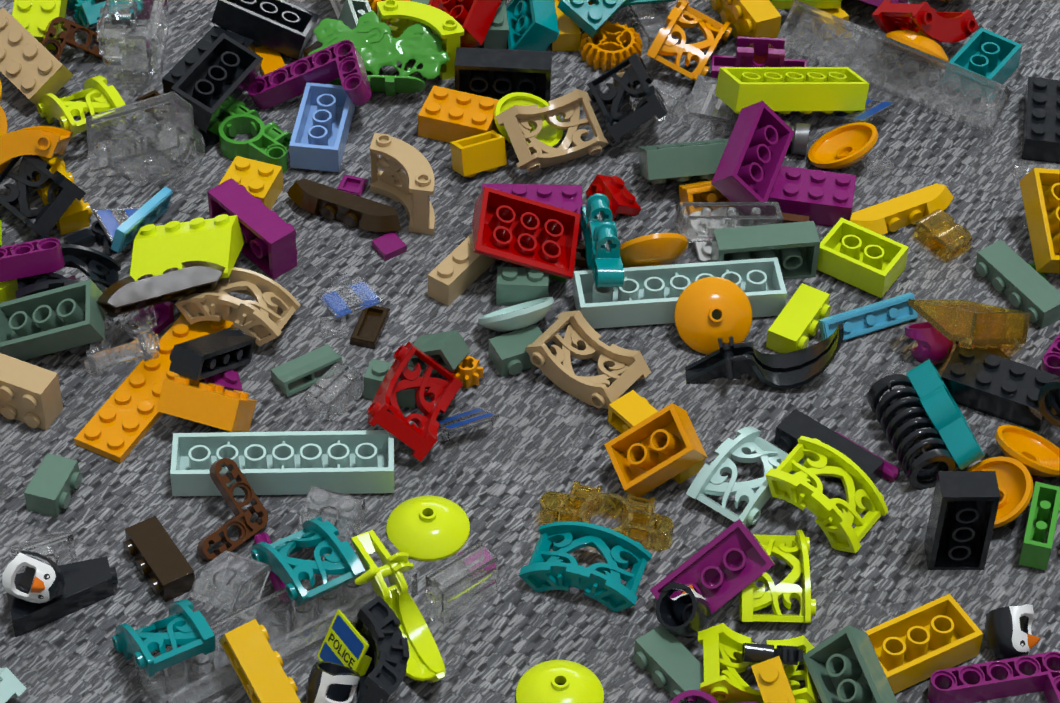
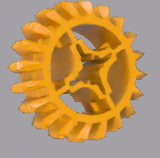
[579,21,642,73]

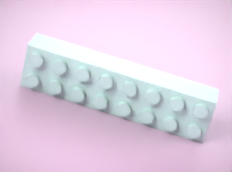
[573,257,787,329]
[170,430,394,496]

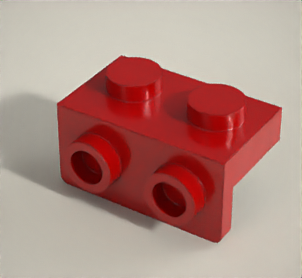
[586,174,641,221]

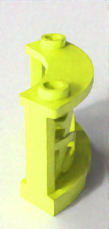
[377,0,464,80]
[37,75,126,138]
[765,436,889,554]
[739,530,816,623]
[698,623,820,703]

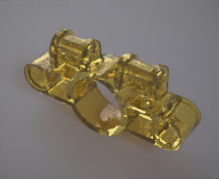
[539,481,674,551]

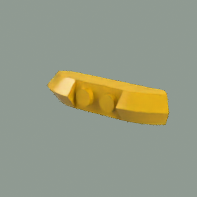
[850,183,954,235]

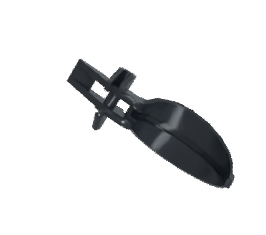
[685,324,844,389]

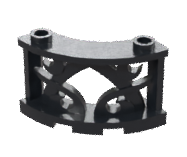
[587,53,668,145]
[0,155,86,240]
[16,244,121,318]
[354,595,409,703]

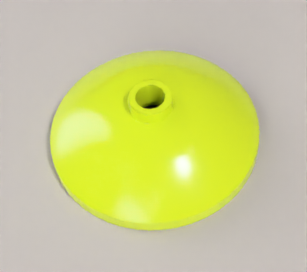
[494,92,563,152]
[386,495,470,562]
[516,660,604,703]

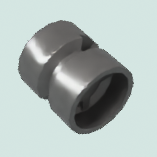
[784,121,810,155]

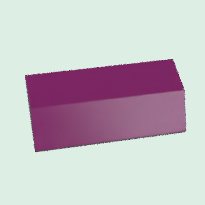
[650,519,775,615]

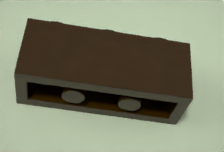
[123,516,196,602]

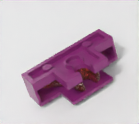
[710,36,807,91]

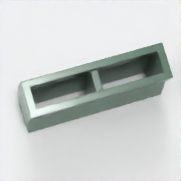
[271,344,345,397]

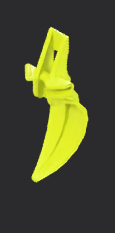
[351,530,446,682]

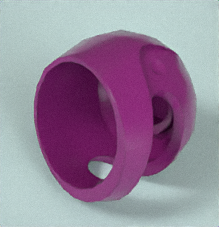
[905,322,953,365]

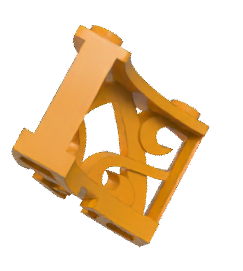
[646,0,733,82]
[0,126,73,173]

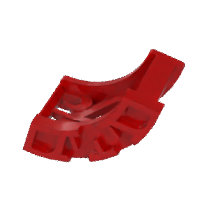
[872,0,979,43]
[366,342,463,462]

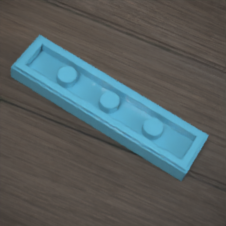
[111,186,173,253]
[818,292,918,341]

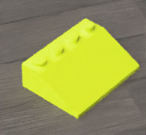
[130,214,245,281]

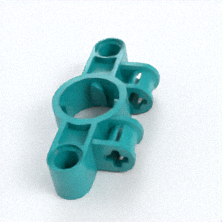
[580,193,624,287]
[906,359,985,470]

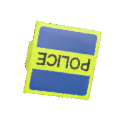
[317,609,372,676]

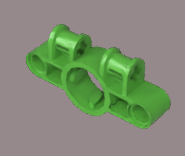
[208,100,292,174]

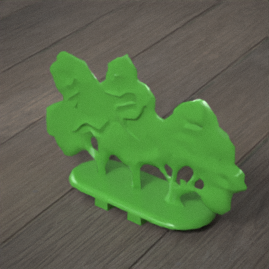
[308,10,450,96]

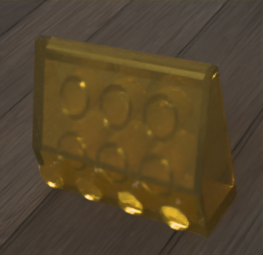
[908,299,1031,349]

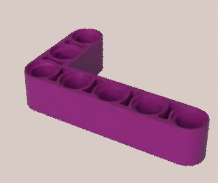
[247,40,371,110]
[0,238,65,282]
[927,652,1060,703]

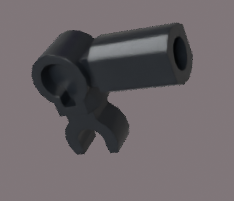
[64,220,124,256]
[742,643,803,665]

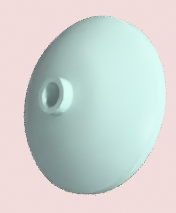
[478,297,554,332]

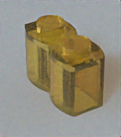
[913,209,972,263]

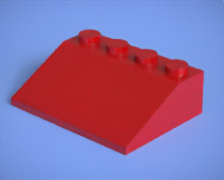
[428,0,502,48]
[472,186,581,280]

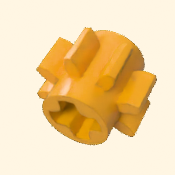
[450,356,483,389]

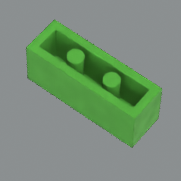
[1018,482,1060,571]

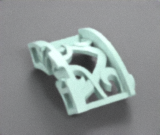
[686,426,805,527]

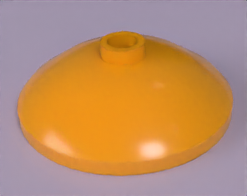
[883,29,949,68]
[808,122,878,169]
[620,233,688,268]
[674,277,752,355]
[995,425,1060,477]
[967,456,1033,529]

